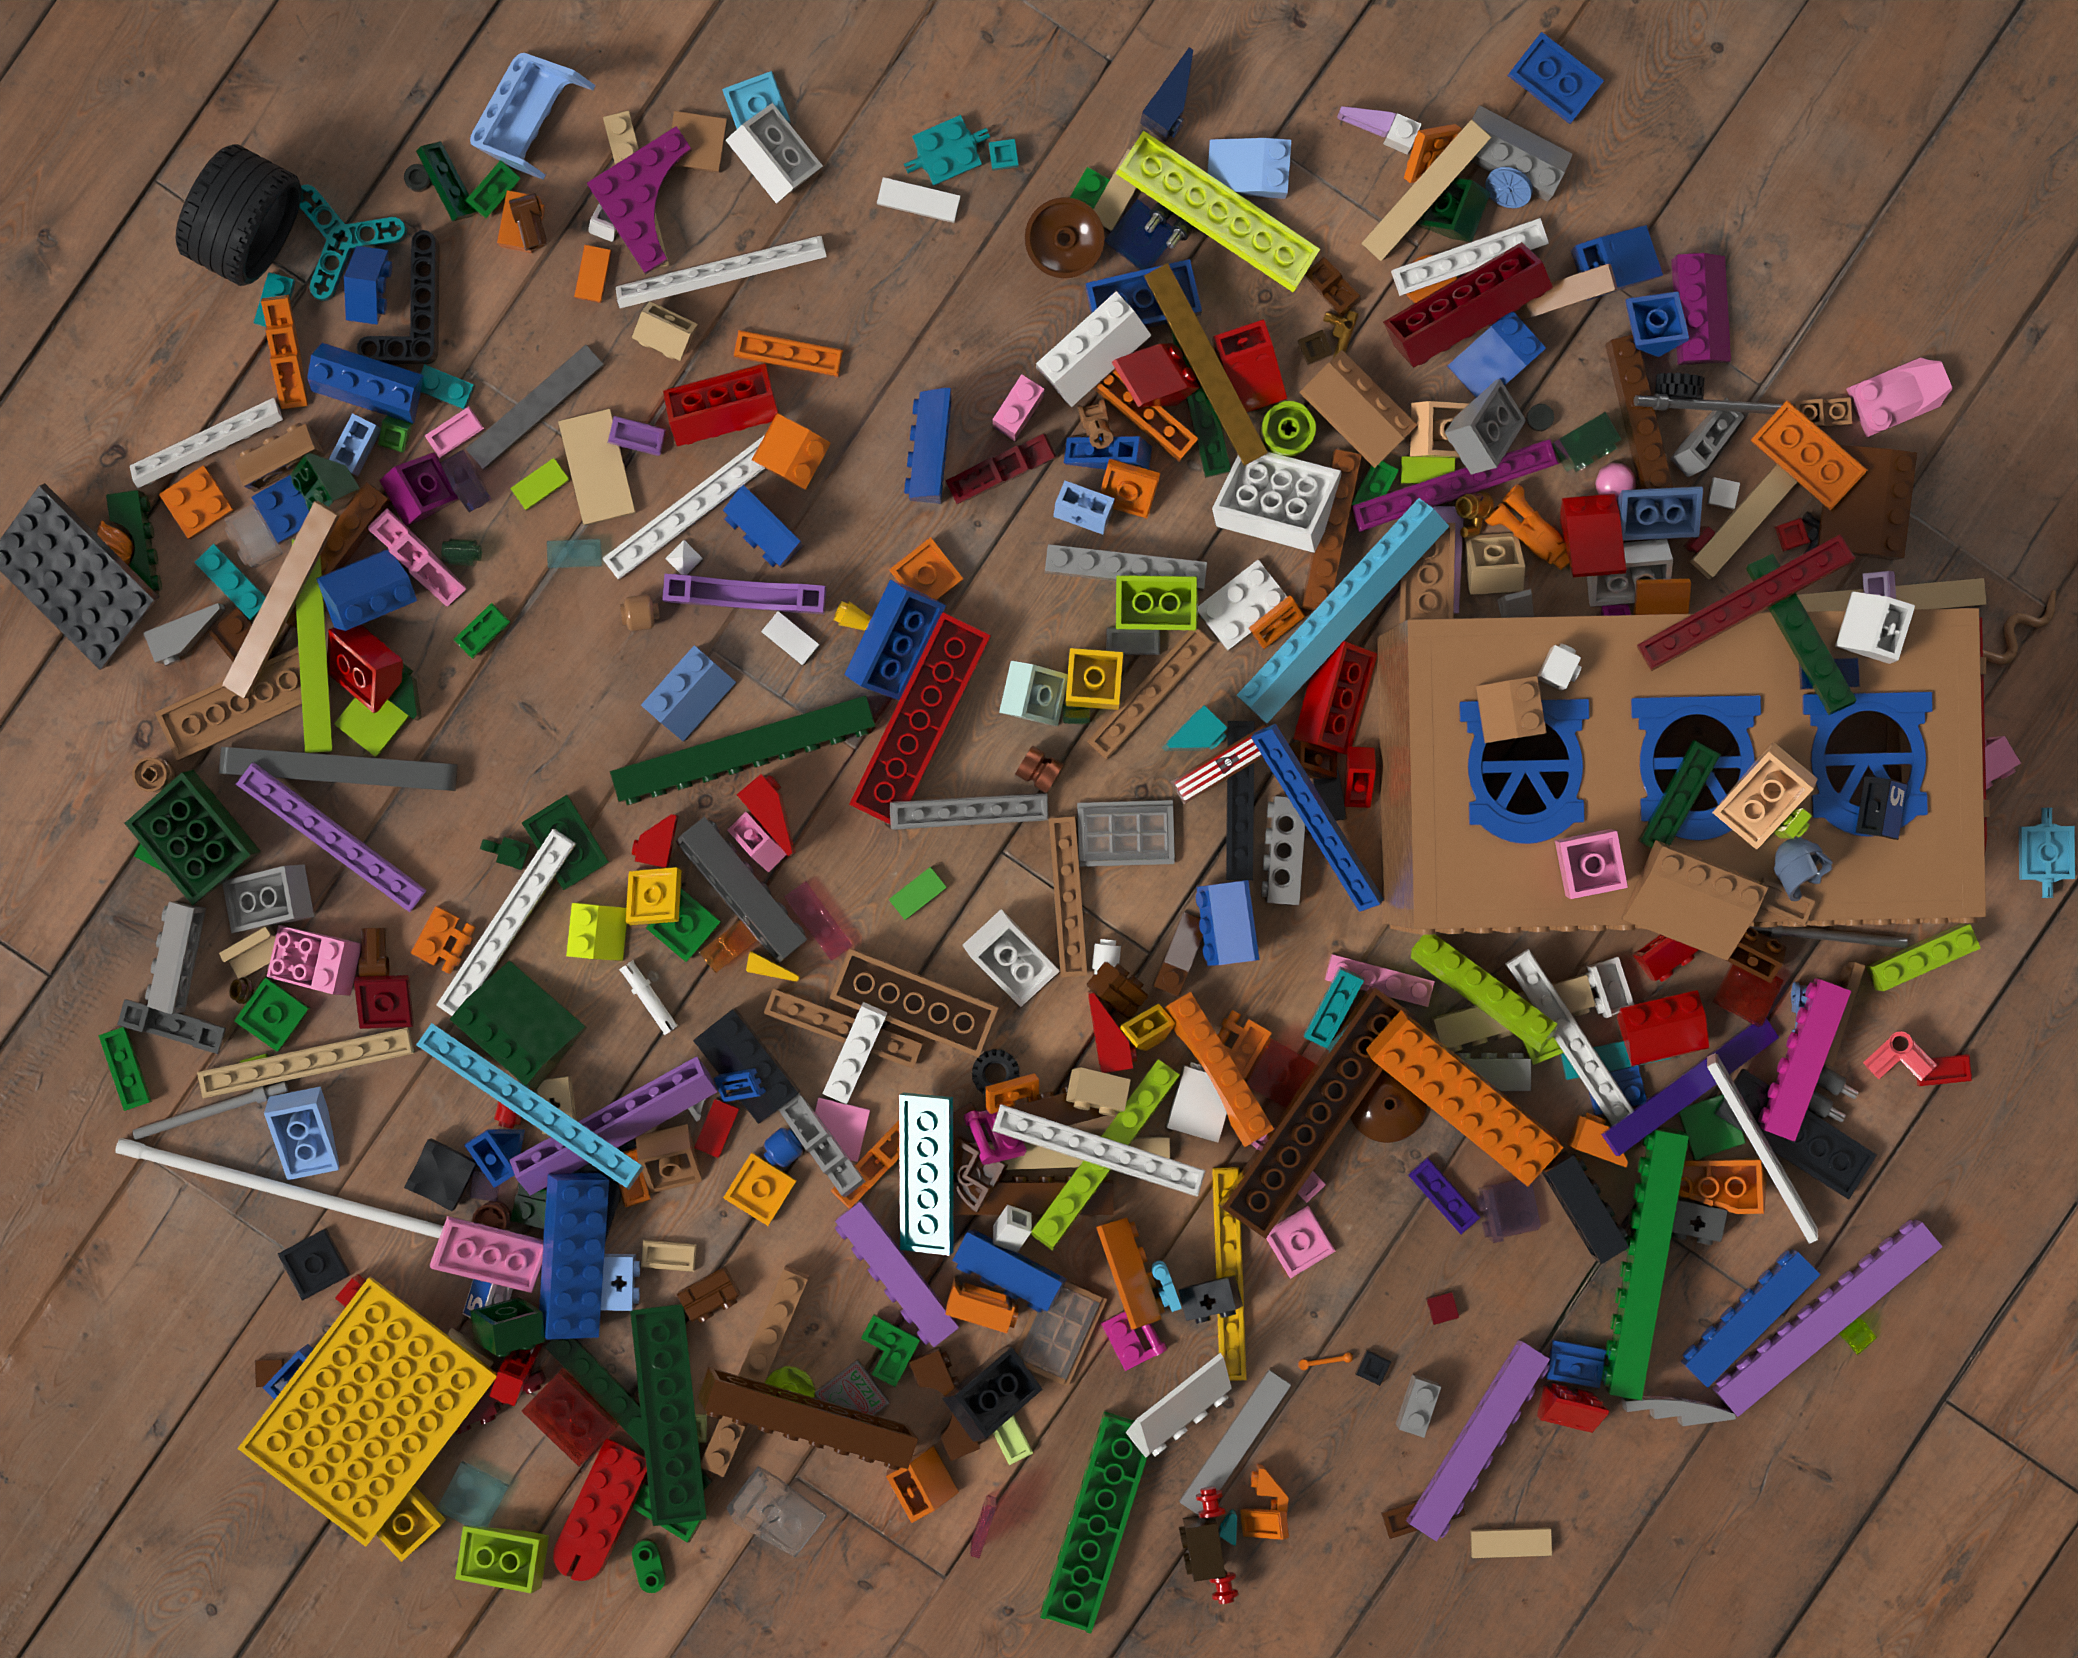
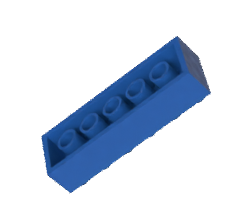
[539,1173,609,1339]

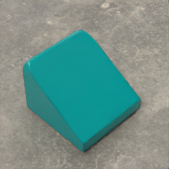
[1218,1509,1237,1546]

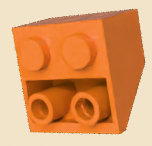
[886,1445,959,1523]

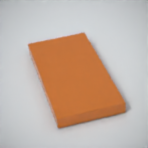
[1750,400,1868,511]

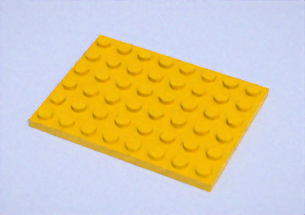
[237,1276,497,1547]

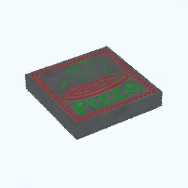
[815,1360,890,1415]

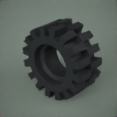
[1655,373,1705,399]
[972,1049,1020,1096]

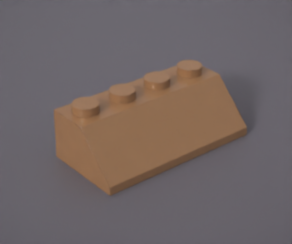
[1299,350,1417,468]

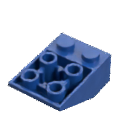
[1571,225,1663,301]

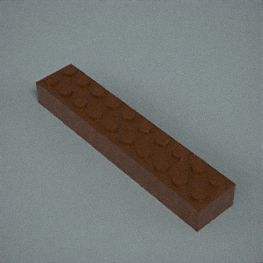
[1218,987,1418,1239]

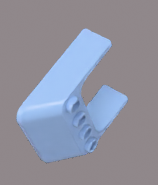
[470,53,596,180]

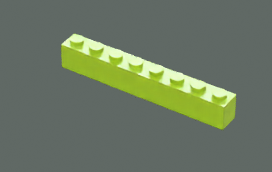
[1031,1059,1180,1251]

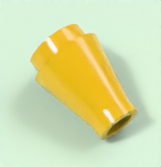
[833,601,872,631]

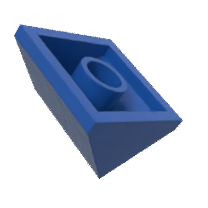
[1625,292,1689,357]

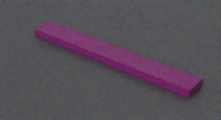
[1351,439,1559,532]

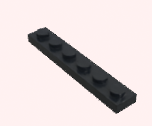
[1226,721,1255,881]

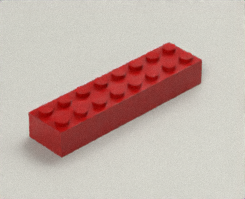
[849,612,991,825]

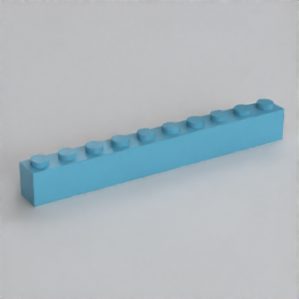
[1237,498,1449,723]

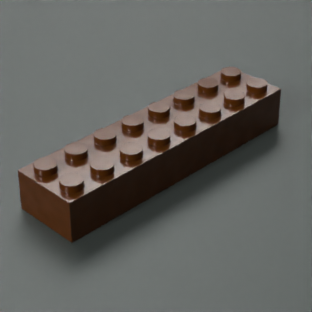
[698,1367,918,1470]

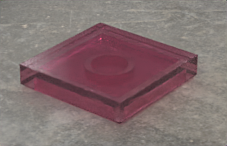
[970,1495,997,1559]

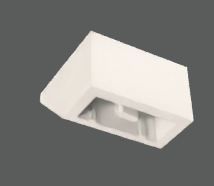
[1835,592,1915,664]

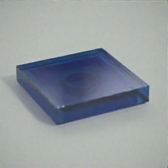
[1105,199,1176,270]

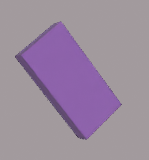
[607,416,666,456]

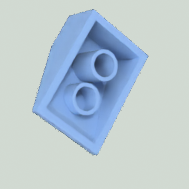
[1207,138,1291,199]
[264,1087,340,1180]

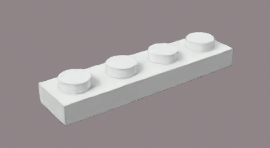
[823,1002,887,1104]

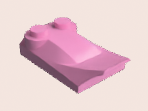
[1846,358,1952,437]

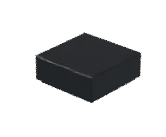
[1355,1349,1391,1386]

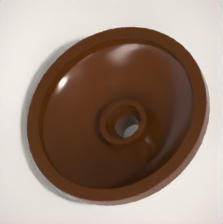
[1025,197,1105,278]
[1350,1069,1427,1143]

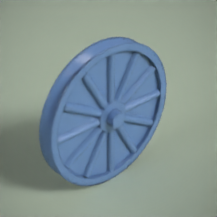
[1485,167,1533,208]

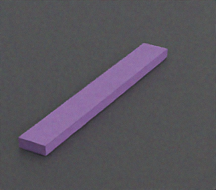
[236,762,427,912]

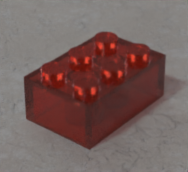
[521,1368,619,1467]

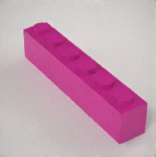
[1758,978,1851,1141]

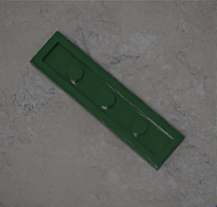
[1638,740,1721,848]

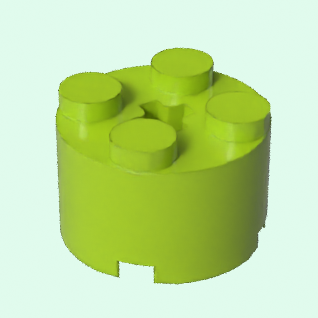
[1260,401,1316,458]

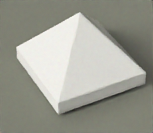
[665,540,703,575]

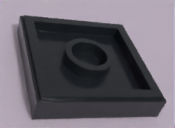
[278,1228,351,1301]

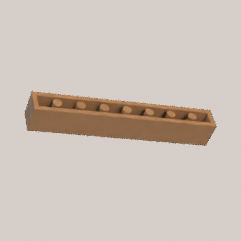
[701,1265,810,1477]

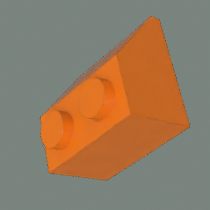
[752,414,831,490]
[1567,1113,1628,1167]

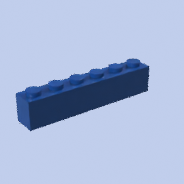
[1680,1249,1821,1388]

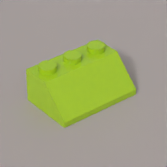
[1116,575,1198,630]

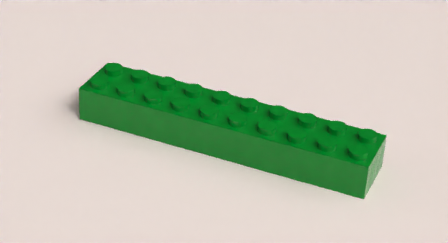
[1601,1126,1689,1400]

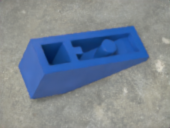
[1064,436,1152,470]

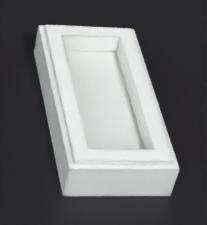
[761,611,819,665]

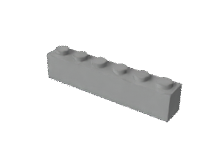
[1045,544,1207,591]

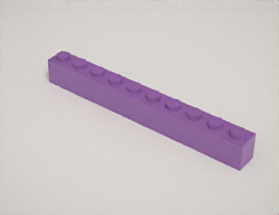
[1712,1219,1942,1417]

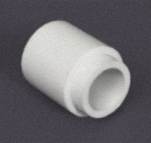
[1092,939,1121,975]

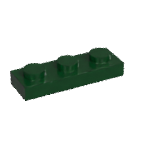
[416,141,477,222]

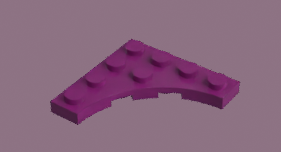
[587,126,692,275]

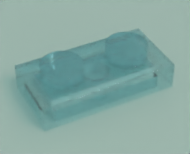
[547,539,602,569]

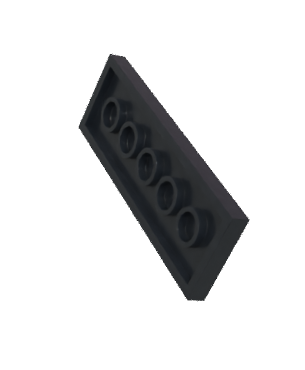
[1714,1069,1877,1200]

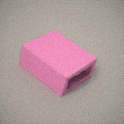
[992,374,1044,441]

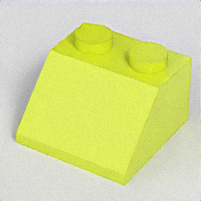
[566,903,627,961]

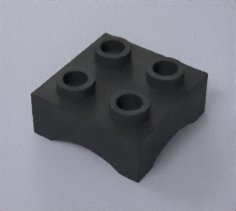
[404,1138,477,1211]

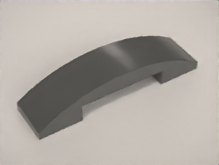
[117,999,226,1054]

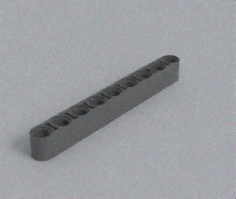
[219,747,458,791]

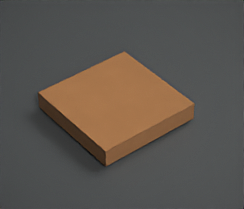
[671,111,727,173]

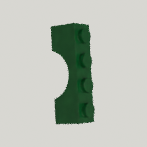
[106,490,162,597]

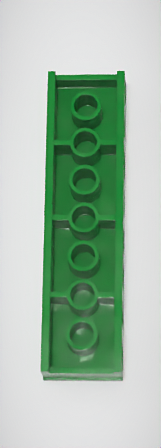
[1040,1411,1147,1634]

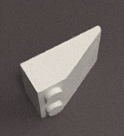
[963,909,1059,1007]

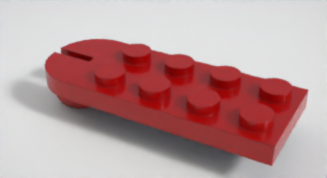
[553,1438,648,1581]

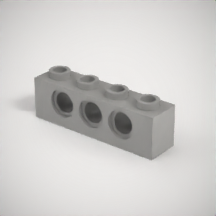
[1261,796,1305,905]

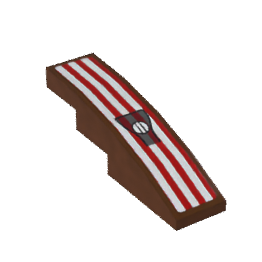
[1171,724,1267,804]

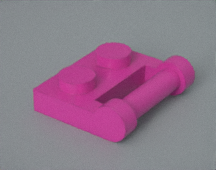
[963,1110,1027,1165]
[1101,1310,1167,1371]

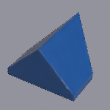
[465,1129,525,1188]

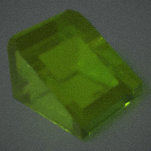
[1838,1317,1877,1356]

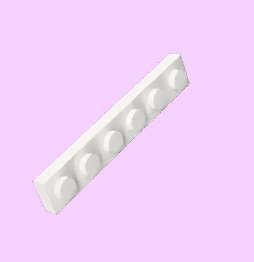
[1391,218,1549,296]
[130,398,283,488]

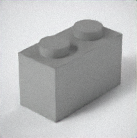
[1396,1374,1441,1438]

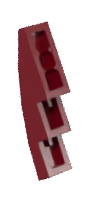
[945,433,1057,504]

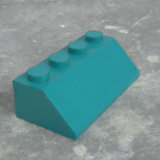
[1161,705,1227,751]

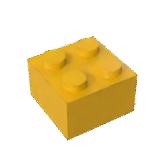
[1066,648,1123,710]
[376,1485,446,1562]

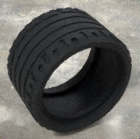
[175,144,302,286]

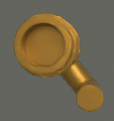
[1455,492,1494,538]

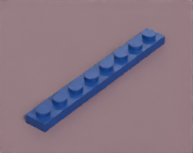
[1251,724,1384,912]

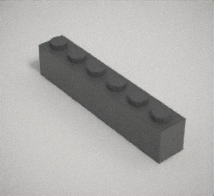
[676,816,807,964]

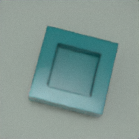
[989,139,1019,171]

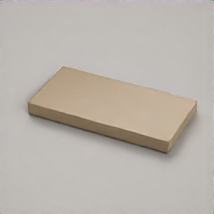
[558,409,636,526]

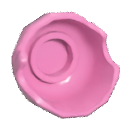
[1595,462,1636,500]

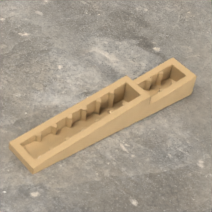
[1361,119,1492,261]
[1689,464,1797,579]

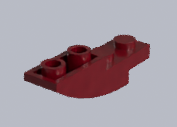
[455,1370,546,1435]

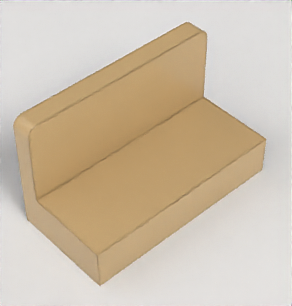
[219,926,276,979]

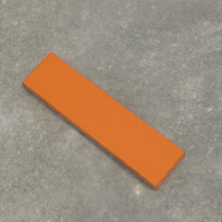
[734,330,843,377]

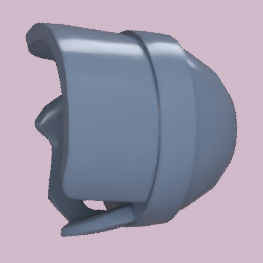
[1774,836,1833,901]

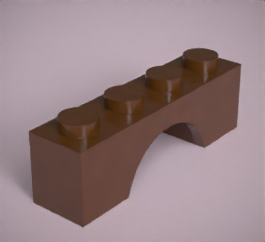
[909,1347,981,1461]

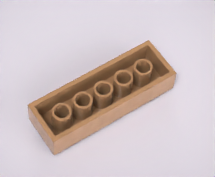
[830,948,999,1058]

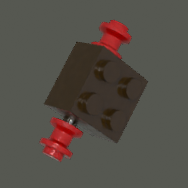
[1179,1486,1239,1604]

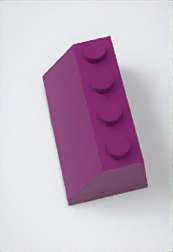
[1671,253,1731,365]

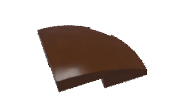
[953,1139,1008,1212]

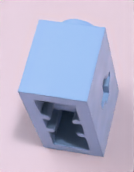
[329,413,381,476]
[1053,481,1115,535]
[601,1254,640,1311]

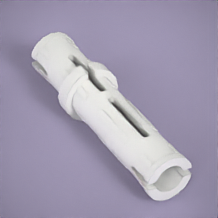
[619,960,679,1035]

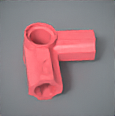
[1863,1031,1938,1081]

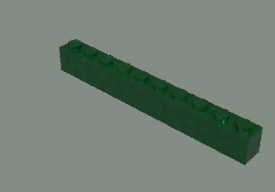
[610,696,876,806]

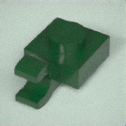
[480,837,530,870]

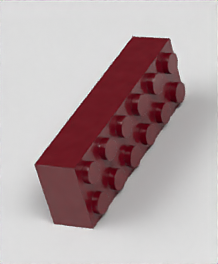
[1383,242,1553,368]

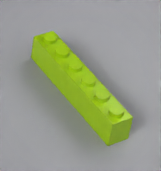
[1411,934,1558,1053]

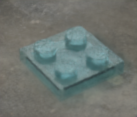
[436,1461,509,1527]

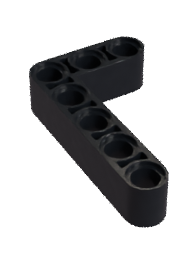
[356,230,440,364]

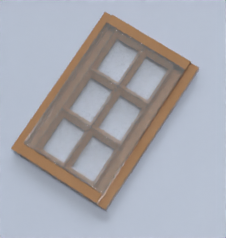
[1015,1281,1107,1387]

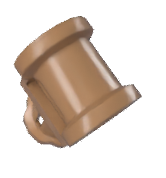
[1077,399,1113,449]

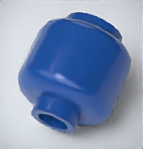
[764,1128,803,1167]

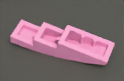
[368,509,466,607]

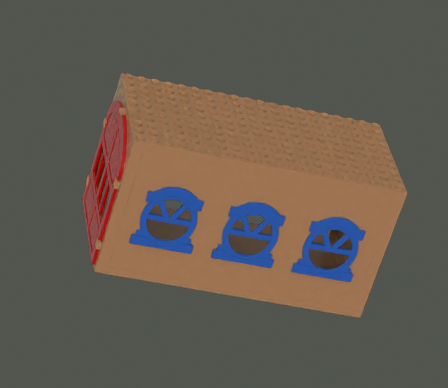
[1377,608,1990,935]

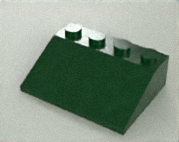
[124,770,261,906]
[449,961,587,1090]

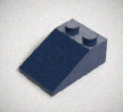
[1140,47,1193,142]

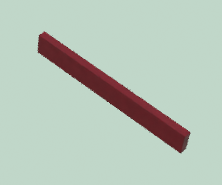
[1637,534,1855,671]

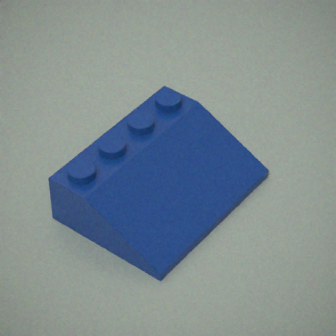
[904,388,952,504]

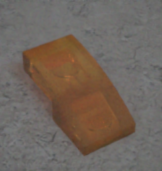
[699,920,757,973]

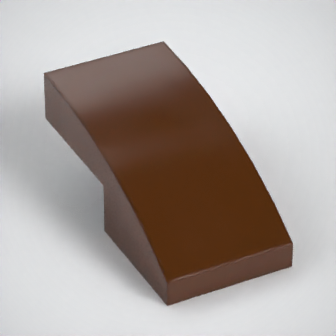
[1305,257,1362,317]

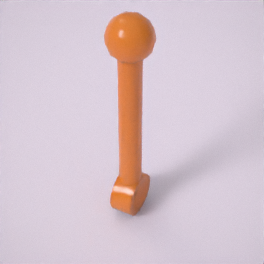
[1298,1352,1353,1370]

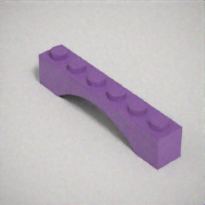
[663,574,827,615]

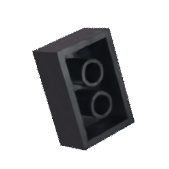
[942,1346,1043,1442]

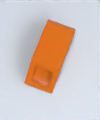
[1251,1464,1289,1515]

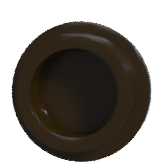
[229,977,254,1004]

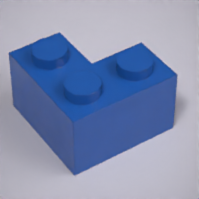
[344,246,392,325]

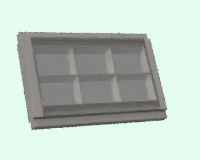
[1077,800,1175,867]

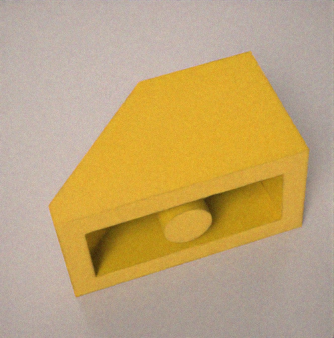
[1120,1004,1176,1051]

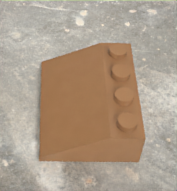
[1622,840,1768,961]

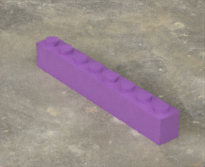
[510,1056,717,1196]
[1406,1340,1550,1542]

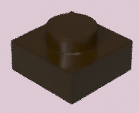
[1297,329,1333,366]

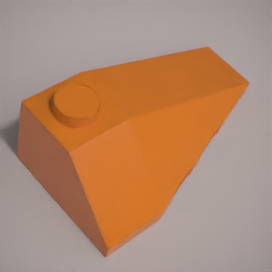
[1678,1158,1767,1214]

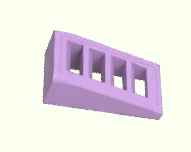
[1337,106,1396,137]

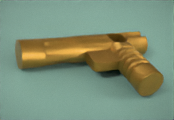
[1323,311,1359,359]

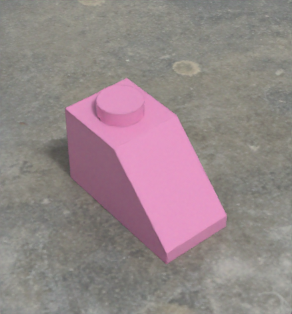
[727,812,787,872]

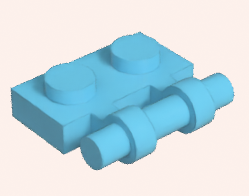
[1151,1260,1182,1312]

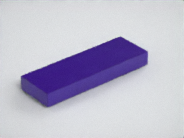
[1407,1157,1481,1235]

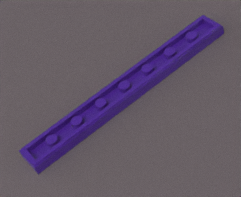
[1601,1016,1779,1156]

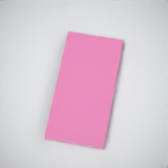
[430,1216,544,1293]

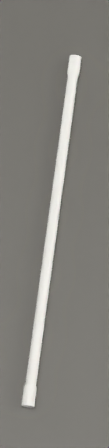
[116,1138,542,1268]

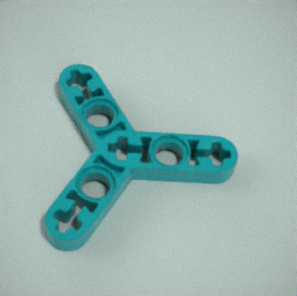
[300,184,407,301]

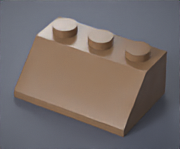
[235,423,325,492]

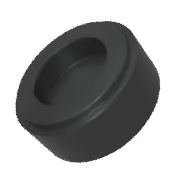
[404,164,432,192]
[1526,404,1554,431]

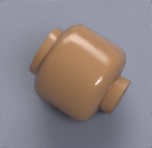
[620,595,660,631]

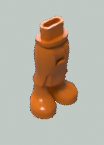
[1484,484,1569,570]

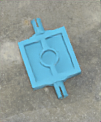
[2019,808,2075,898]

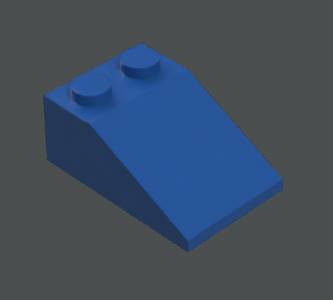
[1447,312,1546,398]

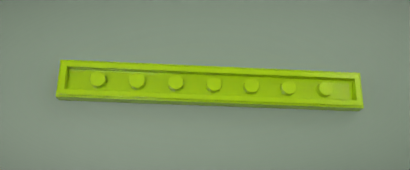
[292,539,332,753]

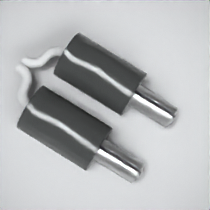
[1807,1066,1859,1122]

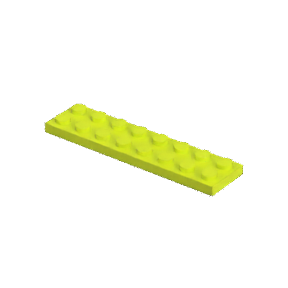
[1115,130,1320,292]

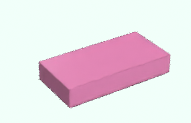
[425,407,485,459]

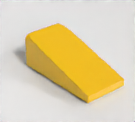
[746,951,801,982]

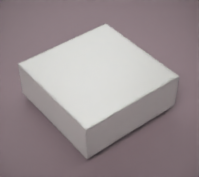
[1707,477,1740,510]

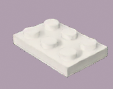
[1198,560,1287,651]

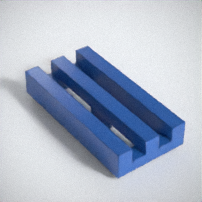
[713,1068,766,1102]

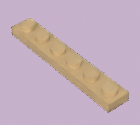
[603,111,670,272]

